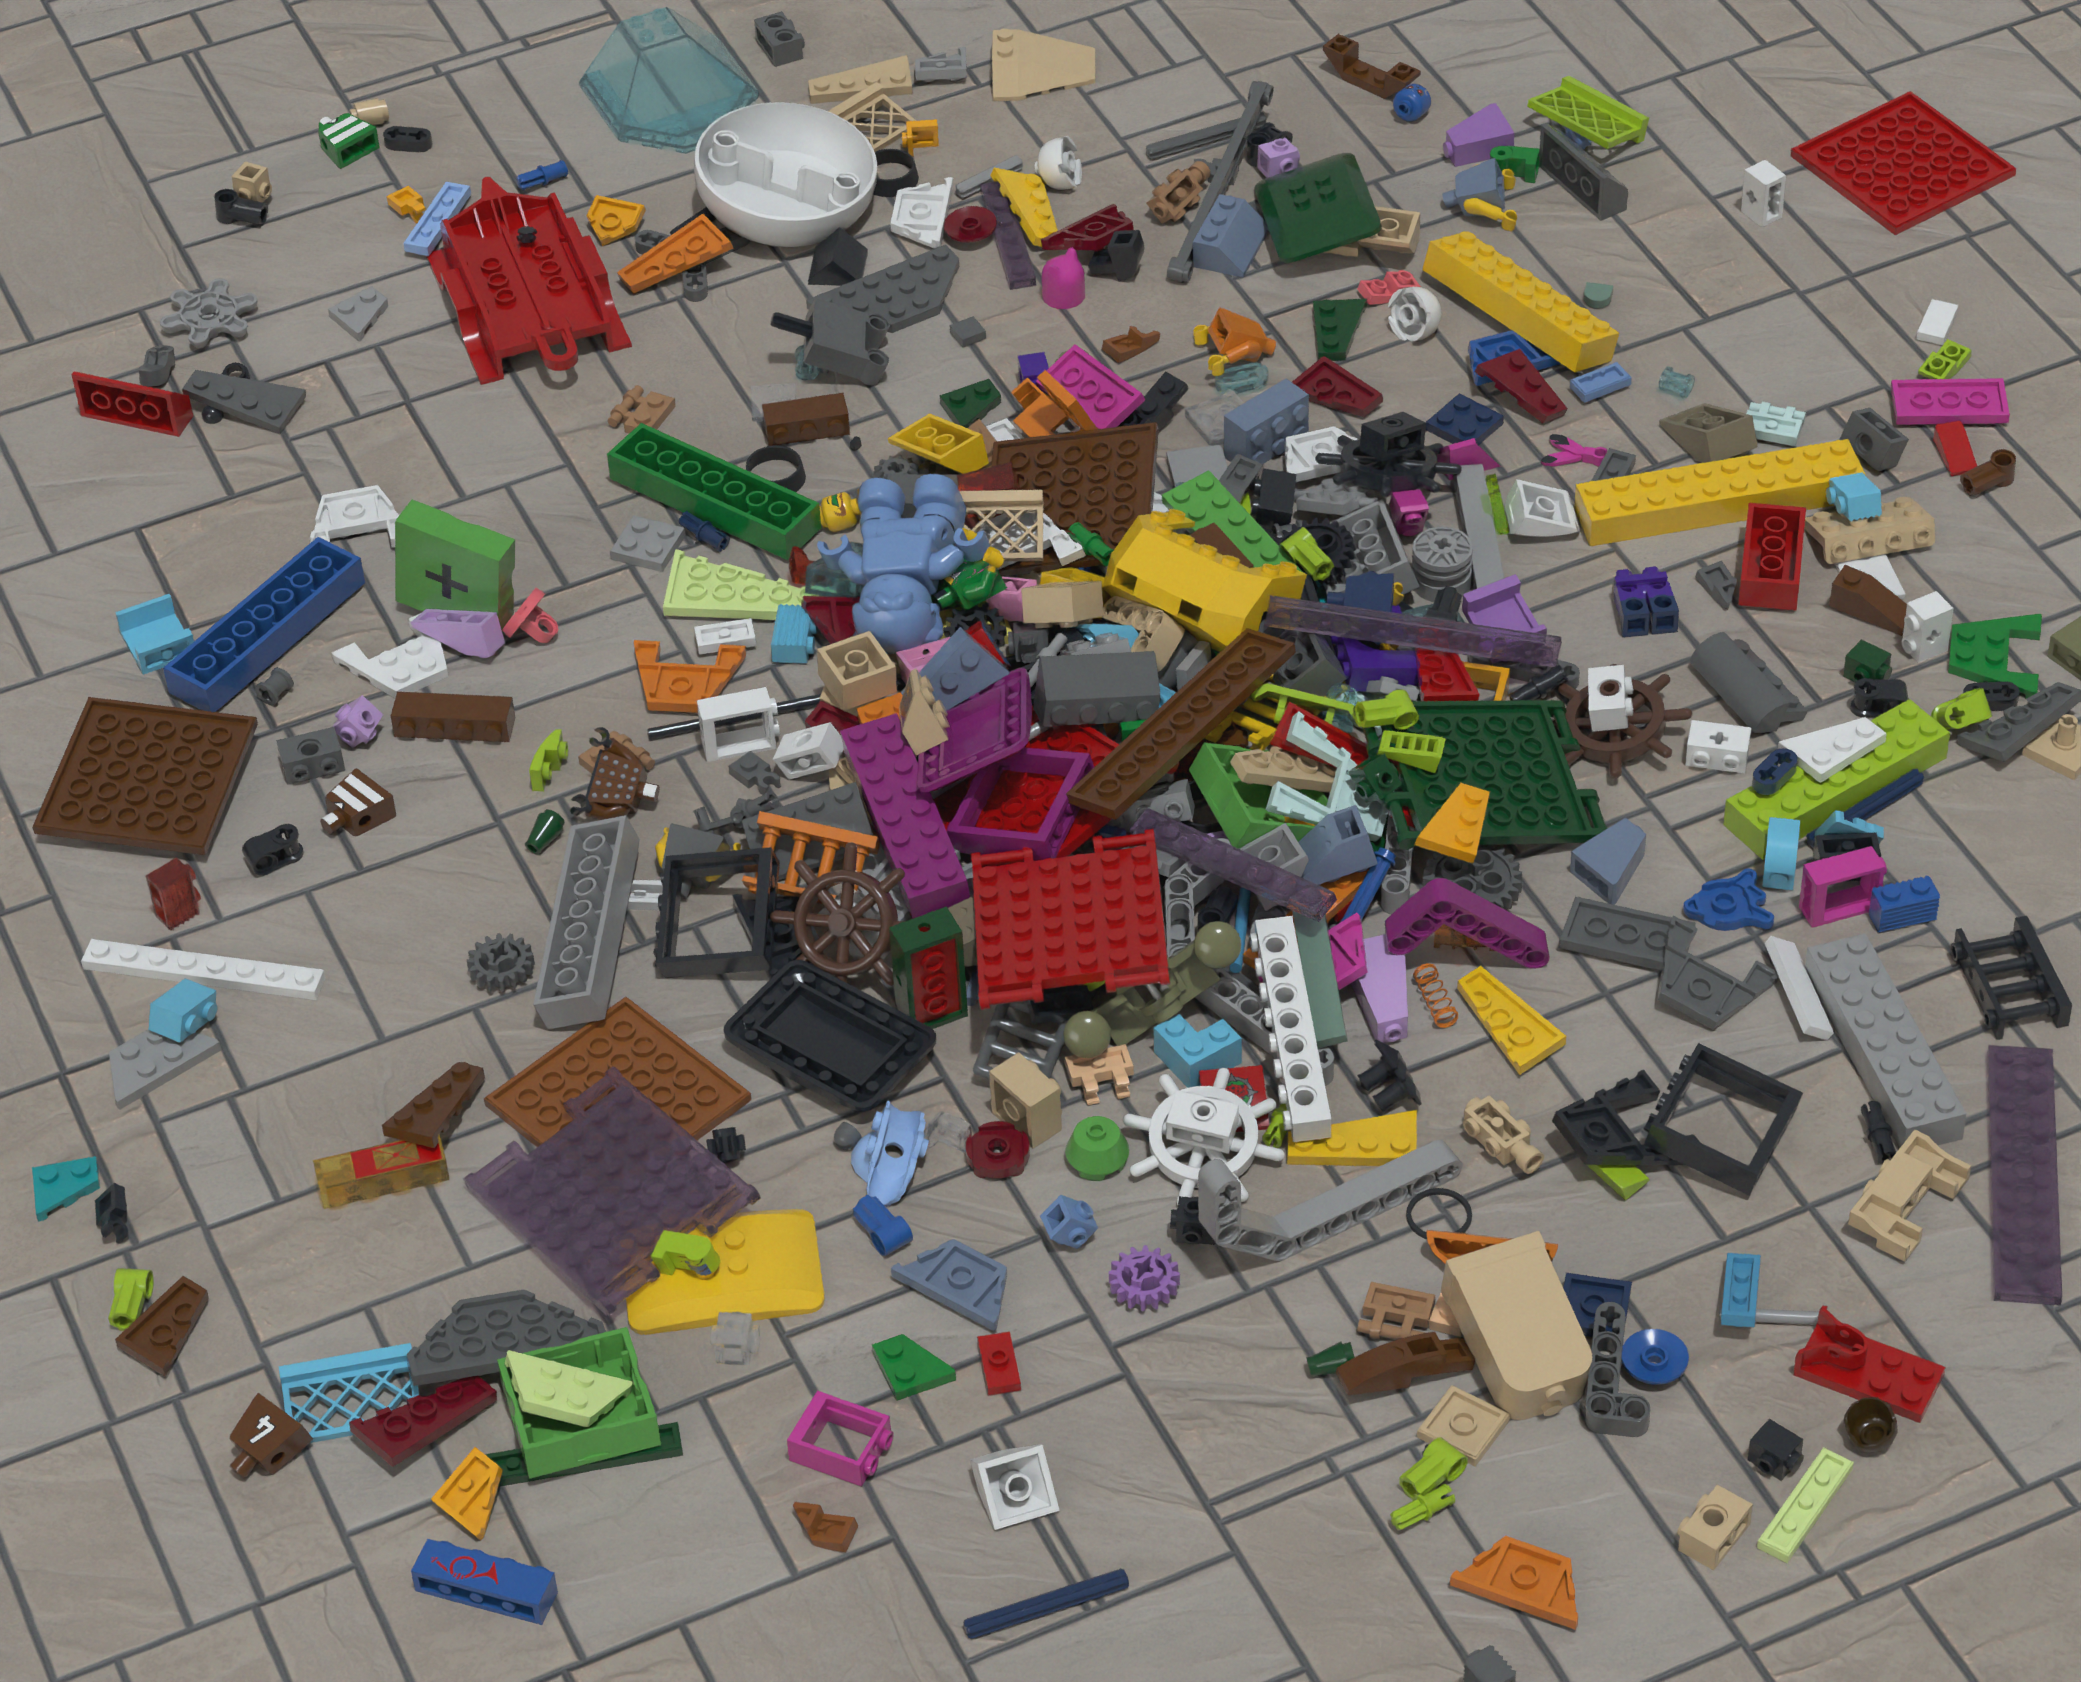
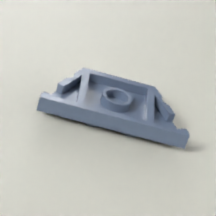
[891,1239,1007,1331]

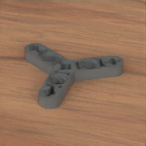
[635,227,750,302]

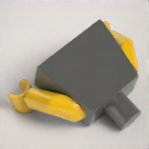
[655,823,750,899]

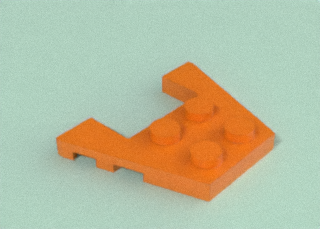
[634,640,746,713]

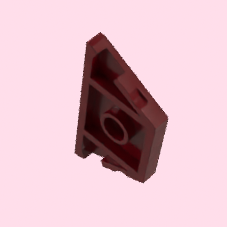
[1041,204,1134,251]
[801,596,860,644]

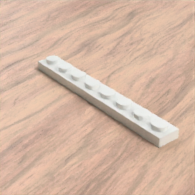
[81,939,326,1000]

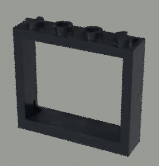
[653,847,780,978]
[1643,1043,1803,1196]

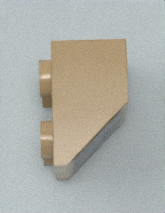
[898,668,950,756]

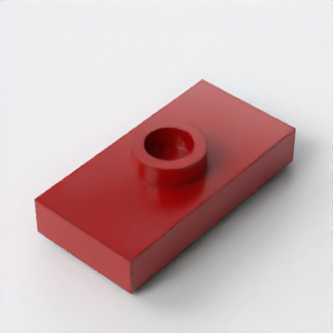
[977,1331,1021,1396]

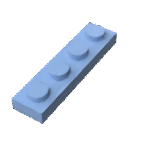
[403,182,471,256]

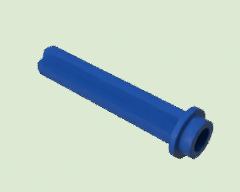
[1341,848,1396,922]

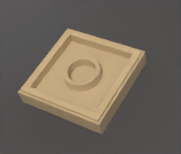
[1417,1385,1510,1467]

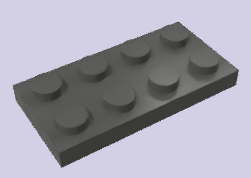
[1559,896,1696,970]

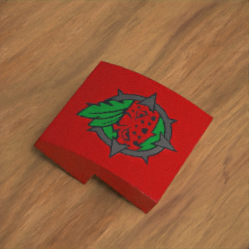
[1199,1065,1269,1132]

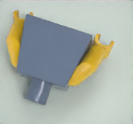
[1442,158,1517,231]

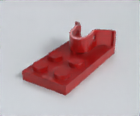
[1793,1306,1946,1423]

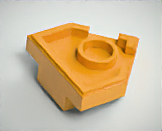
[586,195,646,246]

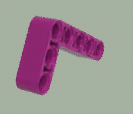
[1384,878,1550,969]

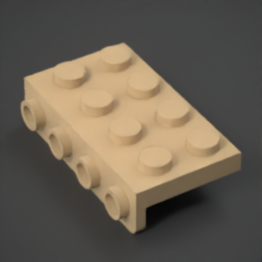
[1804,497,1935,564]

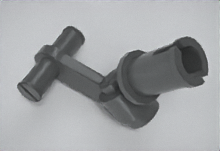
[693,791,779,834]

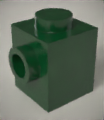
[1843,639,1892,688]

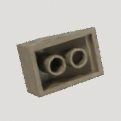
[1659,403,1758,463]

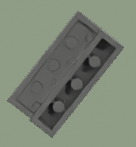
[1689,632,1808,733]

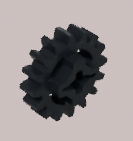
[943,602,1007,646]

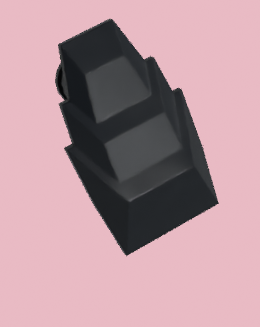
[1357,1039,1422,1113]

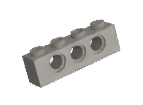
[1088,779,1195,840]

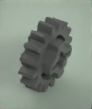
[467,933,535,992]

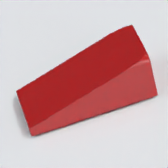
[1933,421,1977,476]

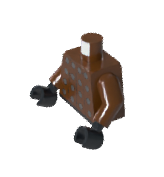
[570,727,660,820]

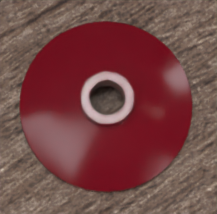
[944,206,997,243]

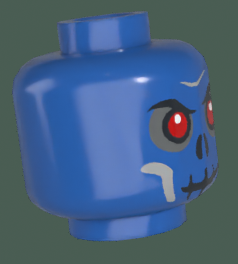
[1393,83,1431,122]

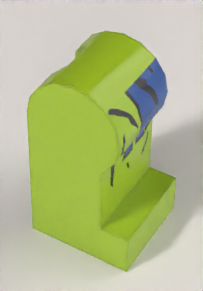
[651,1230,721,1275]

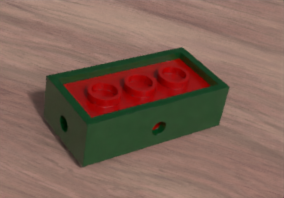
[889,907,968,1029]

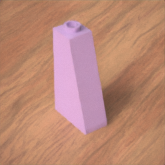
[1351,934,1408,1043]

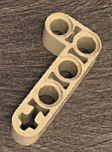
[1102,596,1185,672]

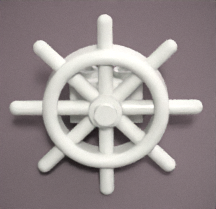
[1123,1068,1285,1205]

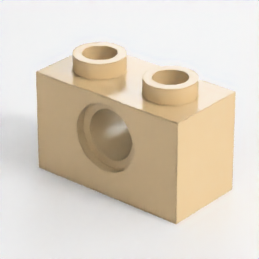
[1677,1485,1753,1570]

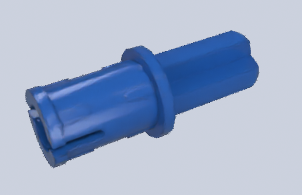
[516,160,568,190]

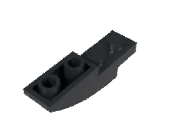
[1118,371,1189,431]

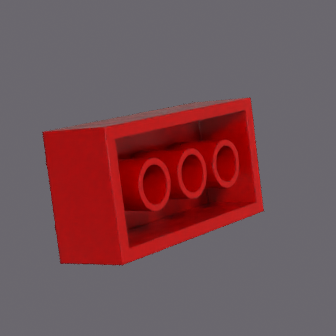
[1738,503,1806,611]

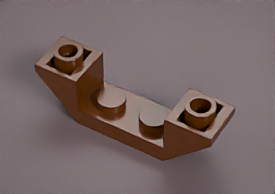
[1323,34,1421,99]

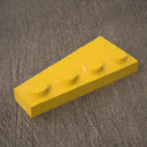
[990,167,1058,247]
[1457,966,1567,1075]
[1287,1110,1417,1166]

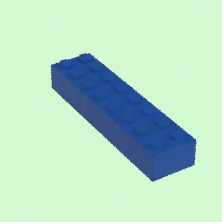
[163,537,365,712]

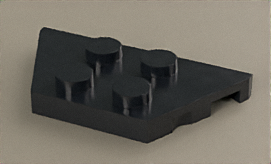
[732,894,819,980]

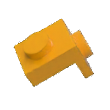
[902,119,939,157]

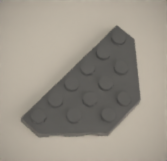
[806,244,960,333]
[407,1289,606,1386]

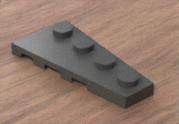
[182,370,306,434]
[1957,682,2081,762]

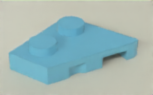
[1815,810,1884,843]

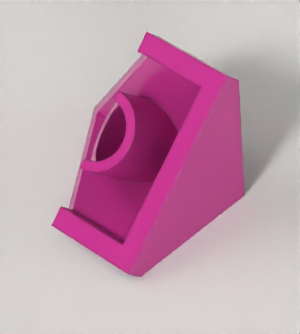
[1436,438,1501,480]

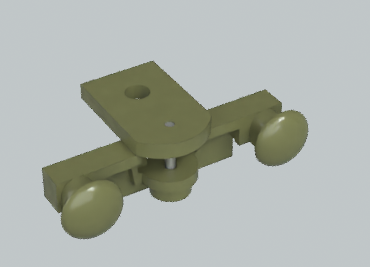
[1063,921,1241,1058]

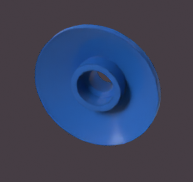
[1622,1329,1689,1384]

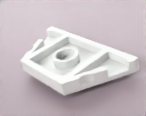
[890,177,953,249]
[1284,426,1358,482]

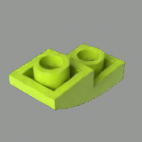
[1918,339,1972,379]
[529,729,568,792]

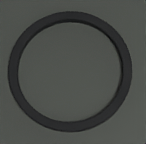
[1406,1188,1472,1239]

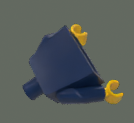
[1327,571,1404,651]

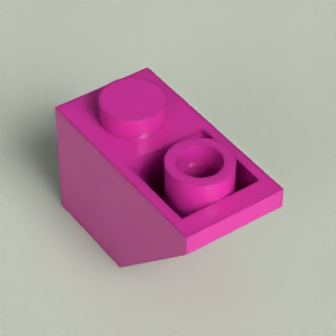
[1389,489,1429,536]

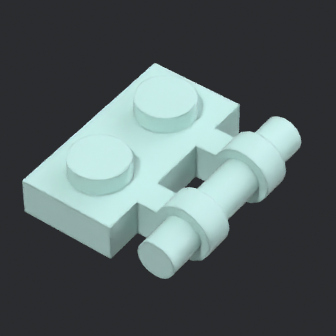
[1746,401,1806,446]

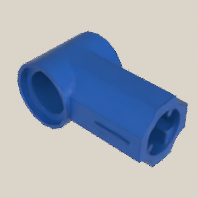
[853,1195,913,1256]

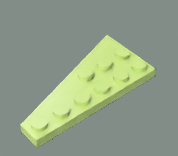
[663,549,837,620]

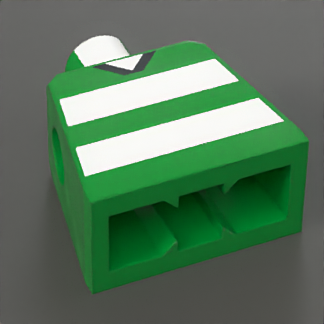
[318,113,380,169]

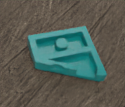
[32,1156,100,1222]

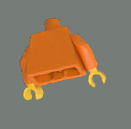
[1193,307,1276,376]

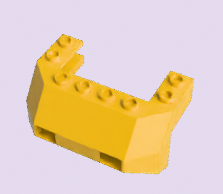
[1102,509,1307,652]

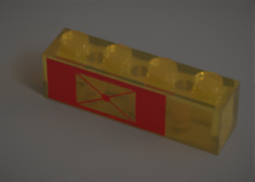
[313,1134,450,1209]

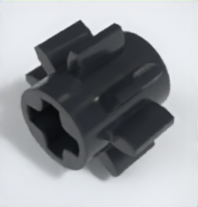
[706,1127,746,1162]

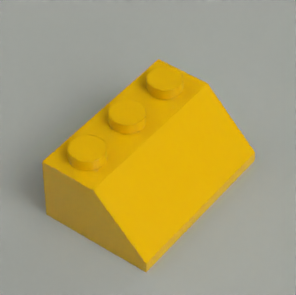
[888,413,989,476]

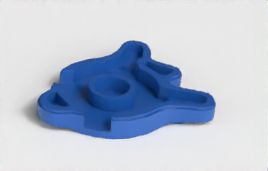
[1683,868,1774,931]

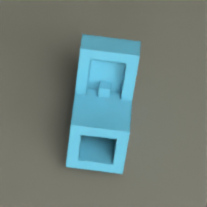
[1762,817,1800,890]

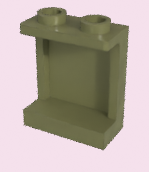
[2047,616,2081,681]

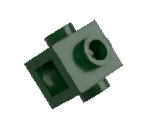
[1348,753,1402,804]

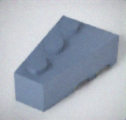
[901,627,1010,711]

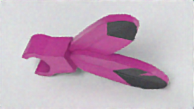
[1541,434,1607,467]

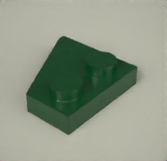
[939,379,1001,428]

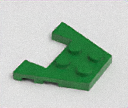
[1948,614,2042,699]

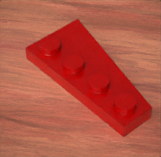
[1269,702,1393,768]

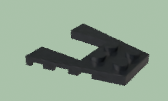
[1552,1070,1701,1165]

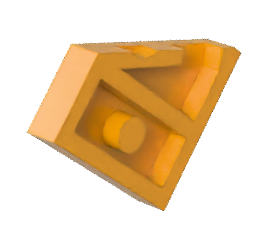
[431,1447,503,1541]

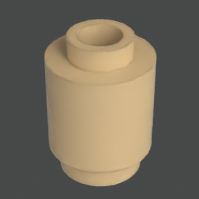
[350,98,389,125]

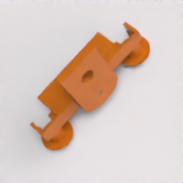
[1011,370,1098,437]

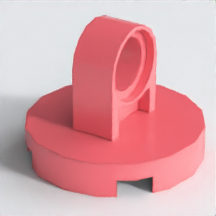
[502,587,559,643]

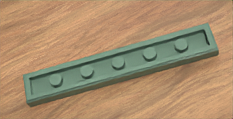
[1290,891,1348,1048]

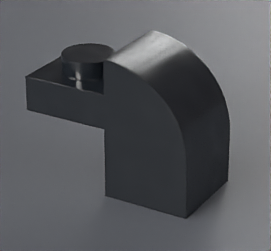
[1088,230,1145,281]

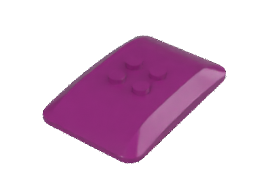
[917,668,1032,792]

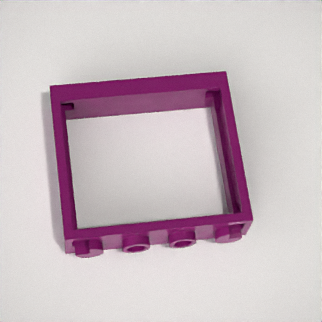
[947,747,1094,861]

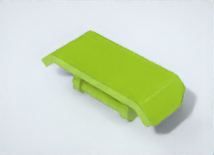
[1250,684,1358,727]

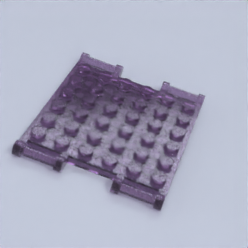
[463,1066,761,1316]

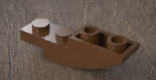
[1336,1331,1475,1396]

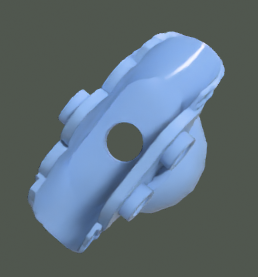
[851,1100,929,1207]

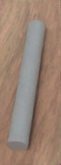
[1719,1307,1819,1325]

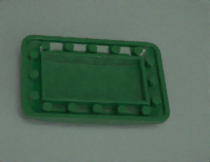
[1254,153,1382,263]

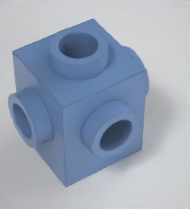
[1040,1195,1098,1249]

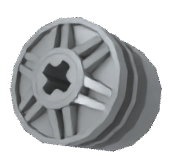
[1412,526,1473,602]

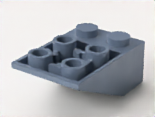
[1294,805,1378,893]

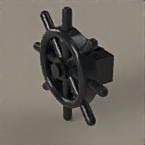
[1315,411,1462,497]

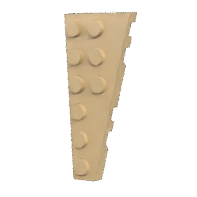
[1230,732,1360,792]

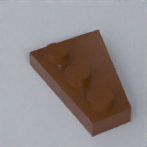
[115,1276,209,1377]

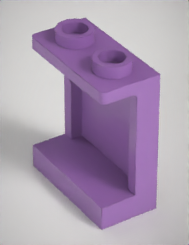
[1461,574,1547,664]

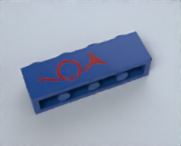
[411,1539,558,1625]

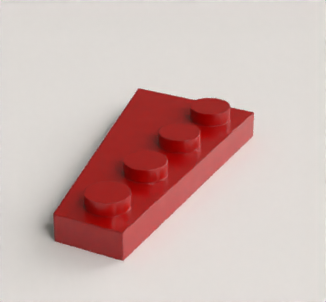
[1413,626,1480,701]

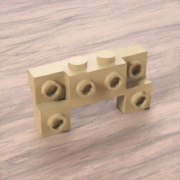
[1848,1130,1971,1262]

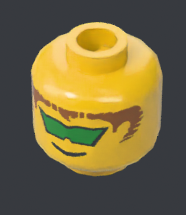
[820,492,861,532]

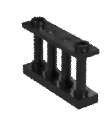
[1951,916,2072,1040]

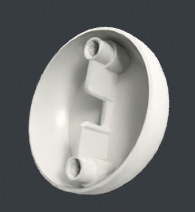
[694,102,877,247]

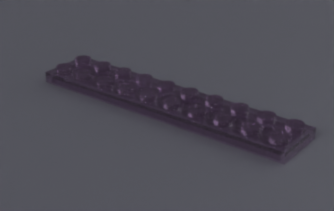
[1987,1045,2062,1306]

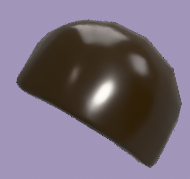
[1844,1397,1898,1453]

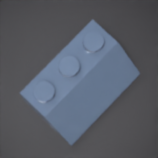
[1193,194,1269,278]

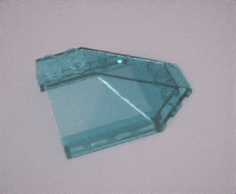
[579,7,759,154]

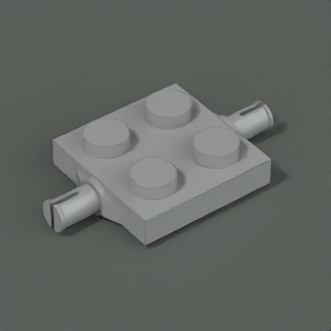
[1294,478,1379,516]

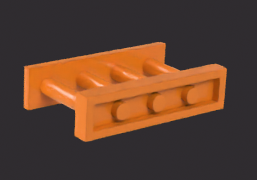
[742,811,880,904]

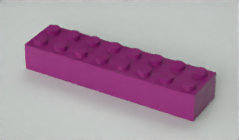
[840,713,970,919]

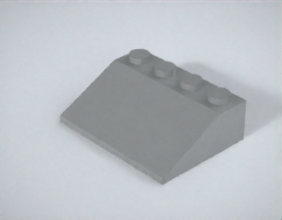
[1326,499,1420,595]

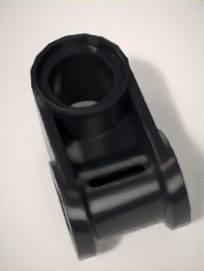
[1246,122,1293,167]
[1850,678,1909,718]
[242,824,304,876]

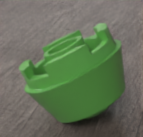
[1065,1116,1129,1181]

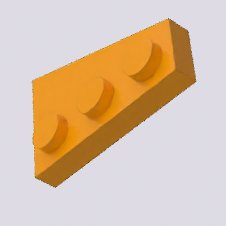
[1414,783,1490,863]

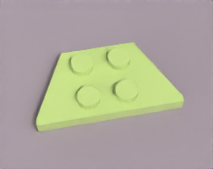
[505,1350,633,1427]

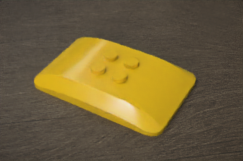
[621,1209,825,1335]

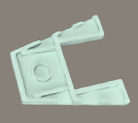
[1266,711,1389,842]

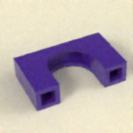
[1323,605,1419,691]

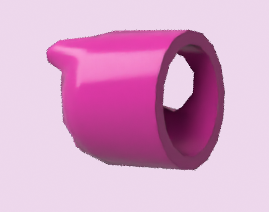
[1041,247,1085,309]

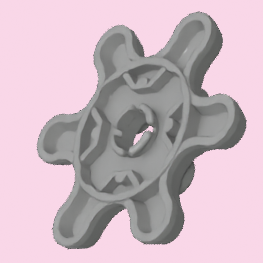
[160,278,258,348]

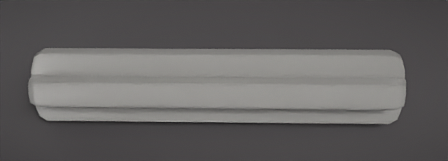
[955,155,1023,198]

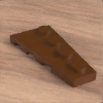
[382,1062,485,1148]

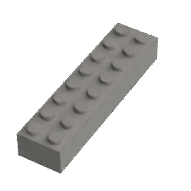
[533,815,640,1029]
[1805,933,1967,1148]

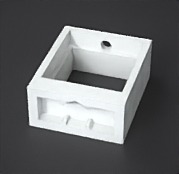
[697,687,780,762]

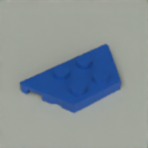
[1468,330,1561,386]

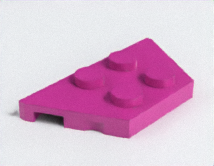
[1258,913,1368,990]

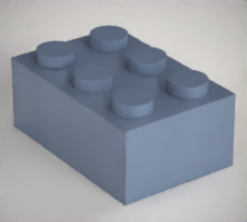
[1224,379,1309,464]

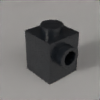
[1748,1418,1804,1481]

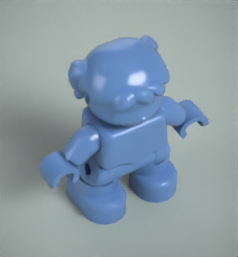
[817,474,990,655]

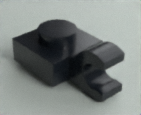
[95,1183,129,1244]

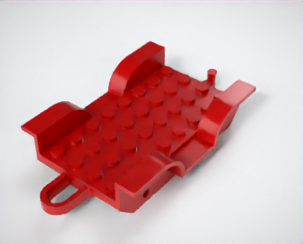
[426,177,632,385]

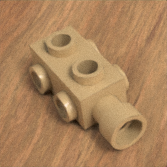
[1463,1095,1544,1174]

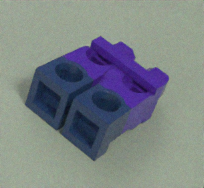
[1613,566,1679,638]

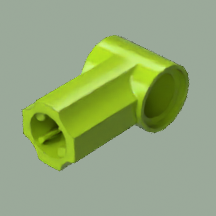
[1280,527,1334,581]
[1354,689,1419,730]
[108,1268,154,1331]
[1399,1437,1468,1500]

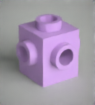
[1257,138,1300,178]
[332,695,384,748]

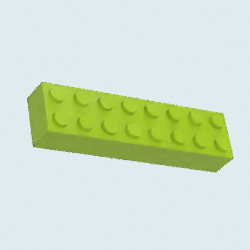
[1723,699,1950,860]

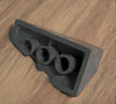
[1273,598,1347,697]

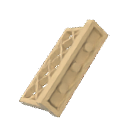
[828,82,916,152]
[951,490,1044,561]

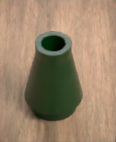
[525,809,565,855]
[1306,1341,1355,1377]

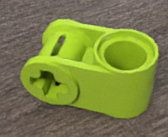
[1931,688,1992,730]

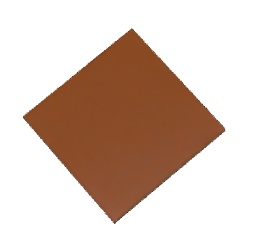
[484,997,752,1206]

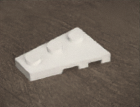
[1778,717,1887,783]

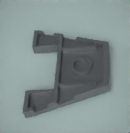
[1658,915,1779,1029]

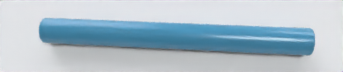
[1230,886,1251,973]

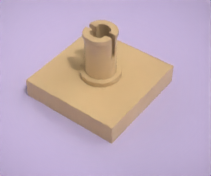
[2022,714,2081,780]

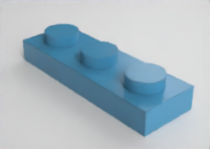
[1721,1253,1761,1327]

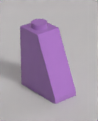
[1443,103,1515,167]

